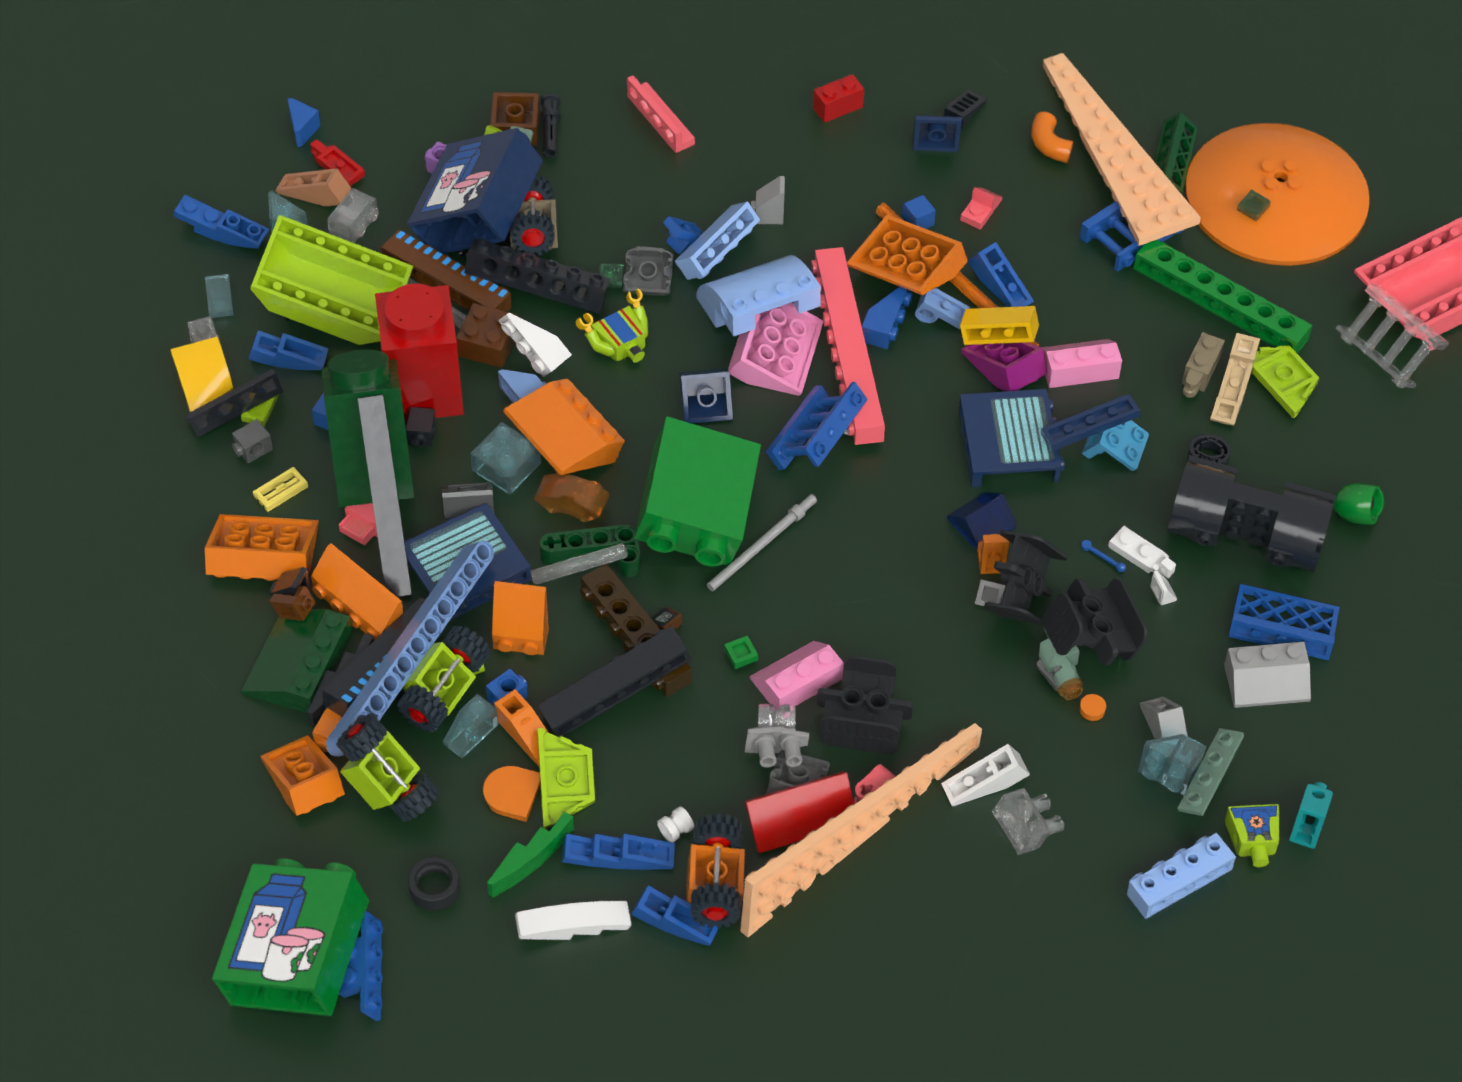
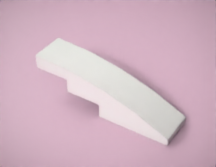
[515,901,631,940]

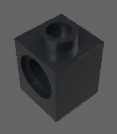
[406,407,436,447]

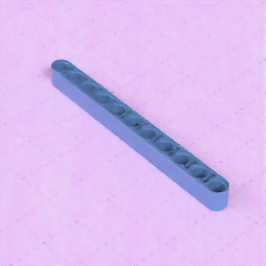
[326,541,494,757]

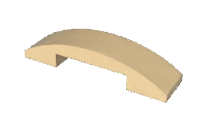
[1210,333,1260,426]

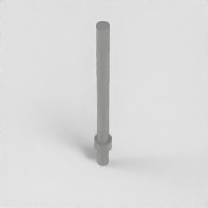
[707,494,817,591]

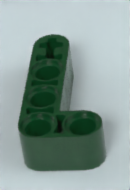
[539,524,640,577]

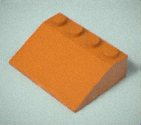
[847,215,968,295]
[503,378,625,475]
[205,514,319,581]

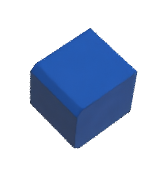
[901,195,936,229]

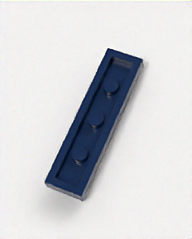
[1041,394,1140,451]

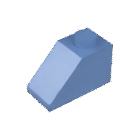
[498,369,546,403]

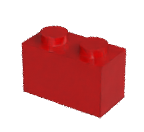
[813,74,864,123]

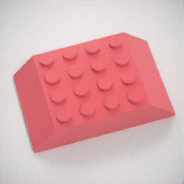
[1354,217,1462,341]

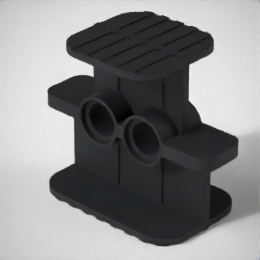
[984,529,1068,625]
[1043,579,1147,665]
[817,655,913,754]

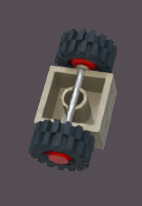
[509,174,558,256]

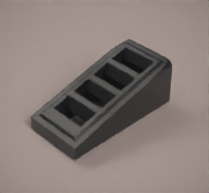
[944,89,987,129]

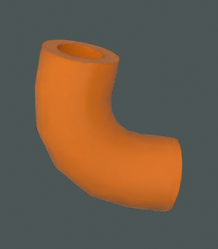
[1031,112,1073,163]

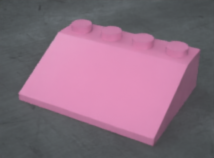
[728,303,823,396]

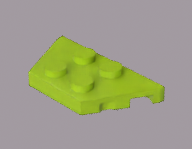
[1251,345,1319,418]
[537,728,595,829]

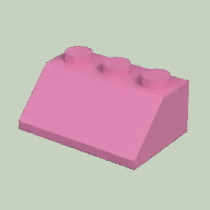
[1042,339,1122,388]
[750,641,844,715]

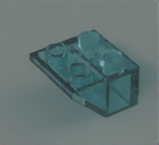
[1138,734,1206,795]

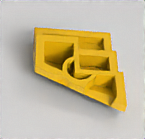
[171,337,233,412]

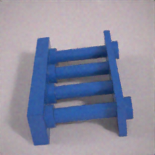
[1080,202,1183,272]
[766,382,868,470]

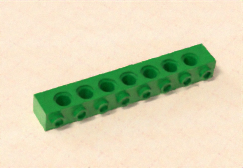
[1134,240,1312,353]

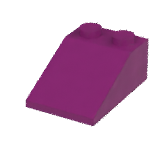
[961,342,1047,392]

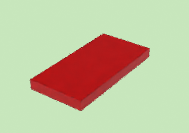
[744,771,854,853]

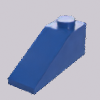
[968,242,1034,307]

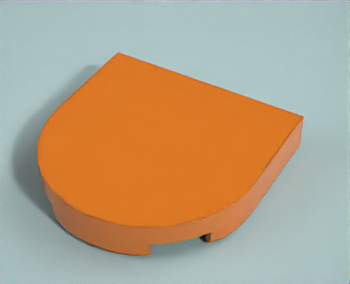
[483,766,541,822]

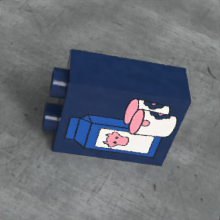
[407,128,543,254]

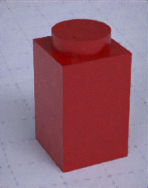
[375,284,464,422]

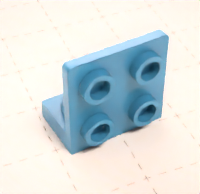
[1082,420,1149,471]

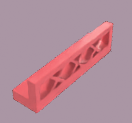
[627,76,695,153]

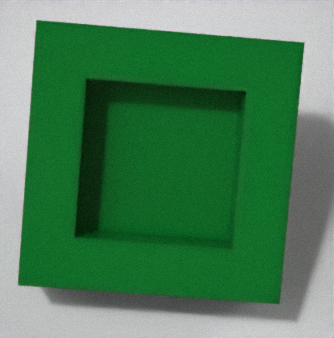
[724,635,758,669]

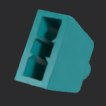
[1289,782,1333,849]

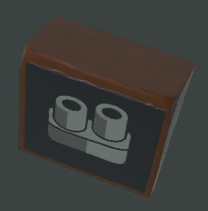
[651,607,682,630]

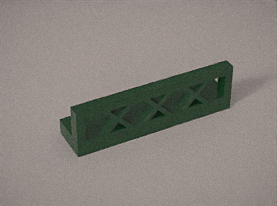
[1154,112,1198,194]

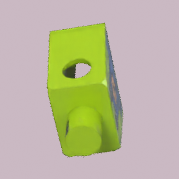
[1225,804,1279,867]

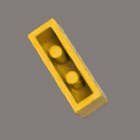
[960,306,1039,345]

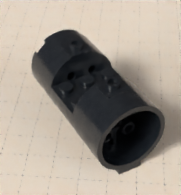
[1167,455,1336,573]

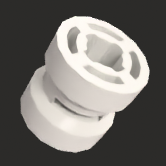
[657,806,694,843]

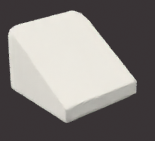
[1150,571,1177,605]

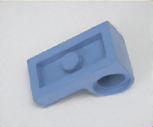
[915,288,969,329]

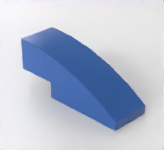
[248,330,329,370]
[631,885,718,946]

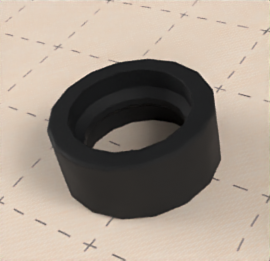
[408,856,460,911]

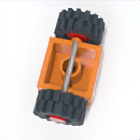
[686,813,745,928]

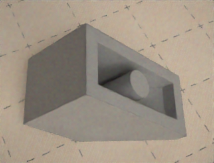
[751,176,785,224]
[1140,696,1187,744]

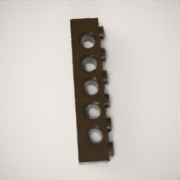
[580,563,692,698]

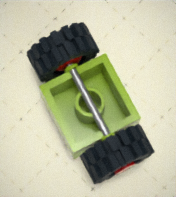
[397,626,491,732]
[336,713,439,822]

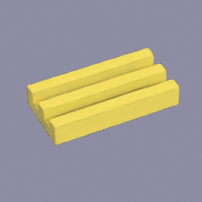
[253,466,308,512]

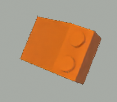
[492,581,549,655]
[260,735,345,816]

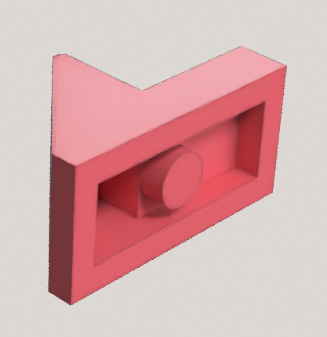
[960,187,1002,230]

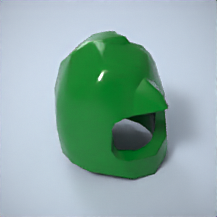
[1333,483,1385,525]

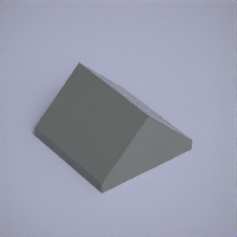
[442,482,494,518]

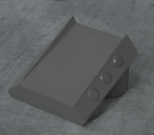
[623,246,674,296]
[766,750,830,794]

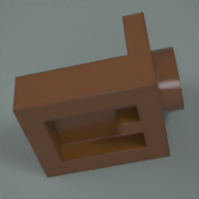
[269,586,315,621]

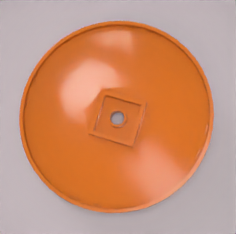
[1185,123,1369,265]

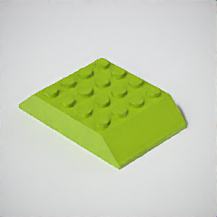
[250,215,413,345]

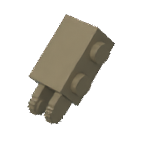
[1182,332,1225,398]

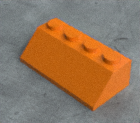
[311,544,403,641]

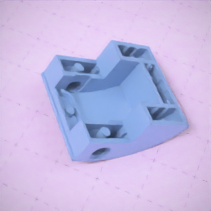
[697,255,821,336]

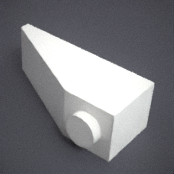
[941,744,1030,806]

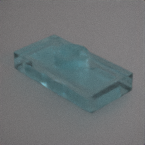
[205,274,234,318]

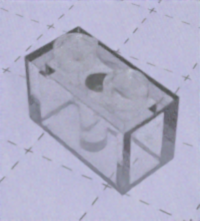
[327,188,379,243]

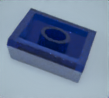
[947,492,1017,550]

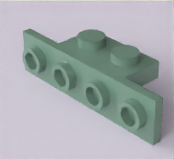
[1178,728,1244,816]

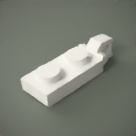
[1108,526,1176,579]

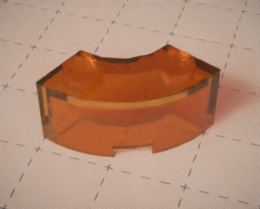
[534,472,610,522]

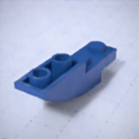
[174,195,269,248]

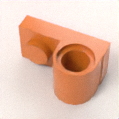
[978,534,1009,574]

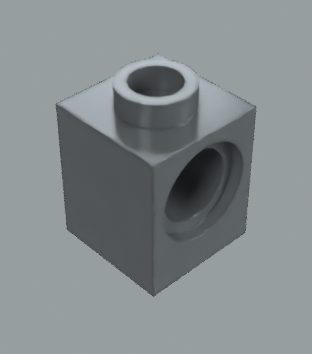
[232,420,273,463]

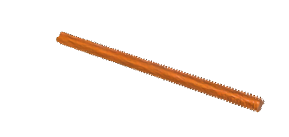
[875,202,1039,346]

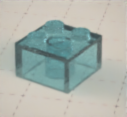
[470,422,541,495]

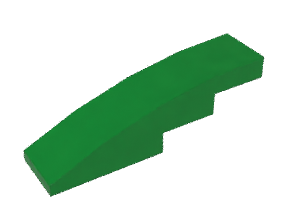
[487,812,574,898]

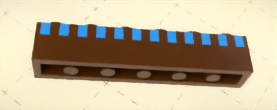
[381,230,512,312]

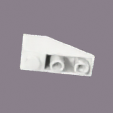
[498,313,571,377]

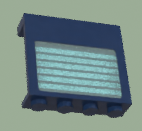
[958,389,1064,487]
[404,503,532,620]

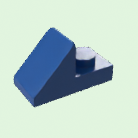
[663,216,704,255]

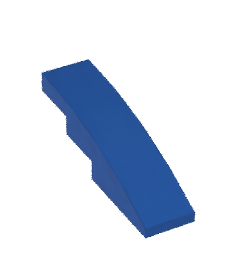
[562,834,675,870]

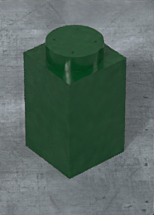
[322,350,414,507]

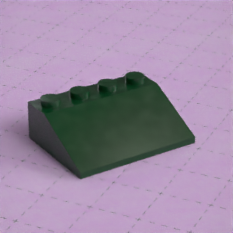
[241,609,353,713]

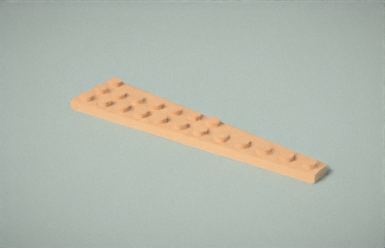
[1043,53,1200,246]
[741,723,982,937]

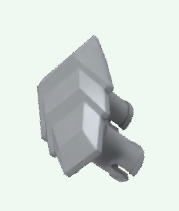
[745,726,809,767]

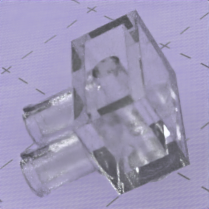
[992,788,1064,855]

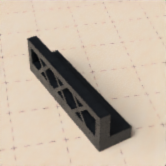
[185,369,284,438]

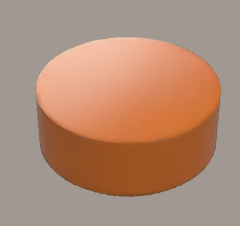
[1079,694,1106,721]

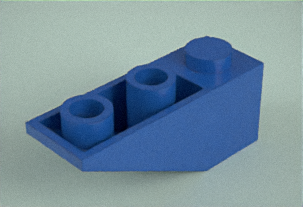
[862,287,913,349]

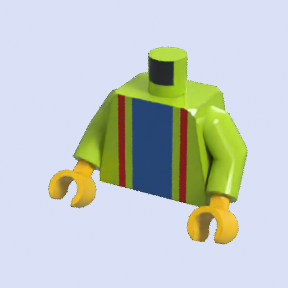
[576,289,648,362]

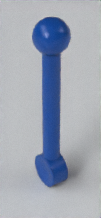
[1081,540,1126,572]

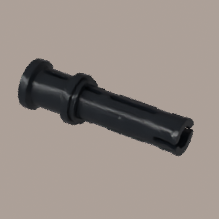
[540,94,561,158]

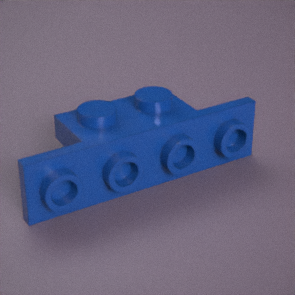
[339,911,383,1021]

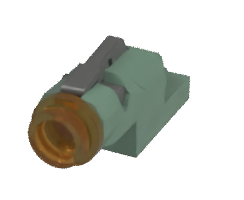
[1036,628,1083,700]

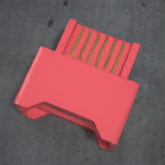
[339,503,378,546]

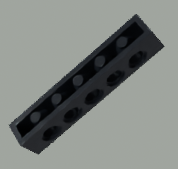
[464,238,610,314]

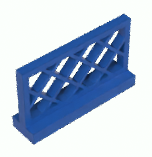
[1228,584,1340,661]

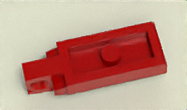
[310,139,365,186]

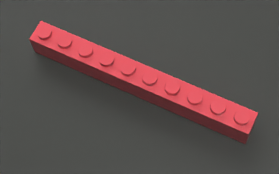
[811,247,885,445]

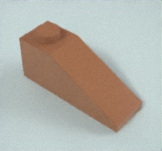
[275,168,351,206]

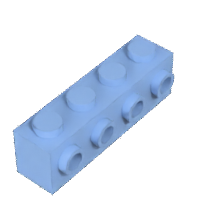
[675,201,760,280]
[1127,833,1236,919]

